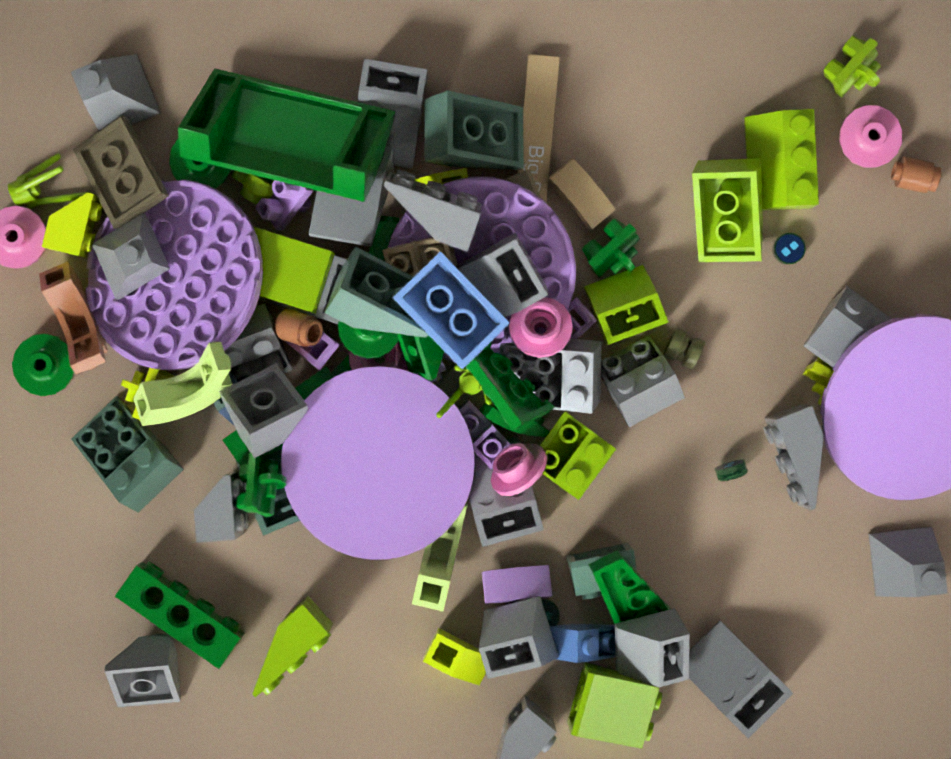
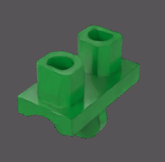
[582,218,640,278]
[236,453,287,517]

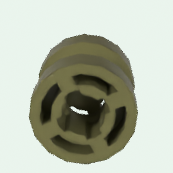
[663,328,705,370]

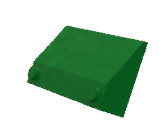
[178,68,395,202]

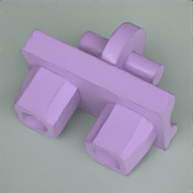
[256,180,313,231]

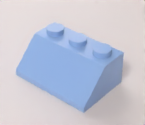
[393,251,509,369]

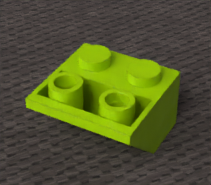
[584,265,669,346]
[540,411,616,500]

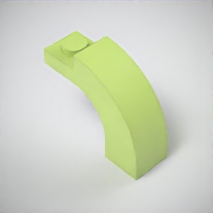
[133,341,233,426]
[412,502,468,611]

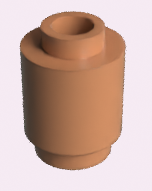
[891,156,941,194]
[275,309,323,347]

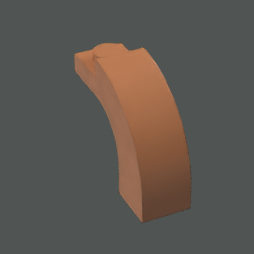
[39,261,108,375]

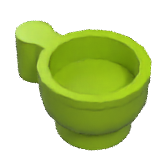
[231,170,274,205]

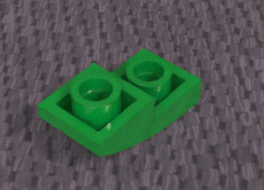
[479,401,550,437]

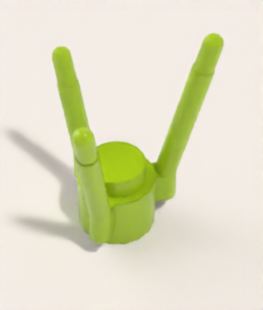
[8,154,92,209]
[436,365,492,418]

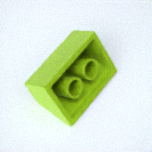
[744,109,819,211]

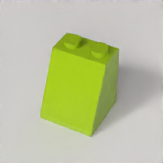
[567,662,662,749]

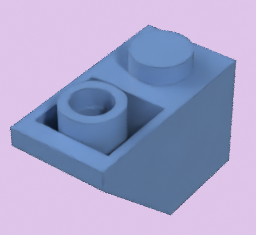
[550,624,616,663]

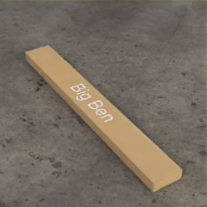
[517,54,560,202]

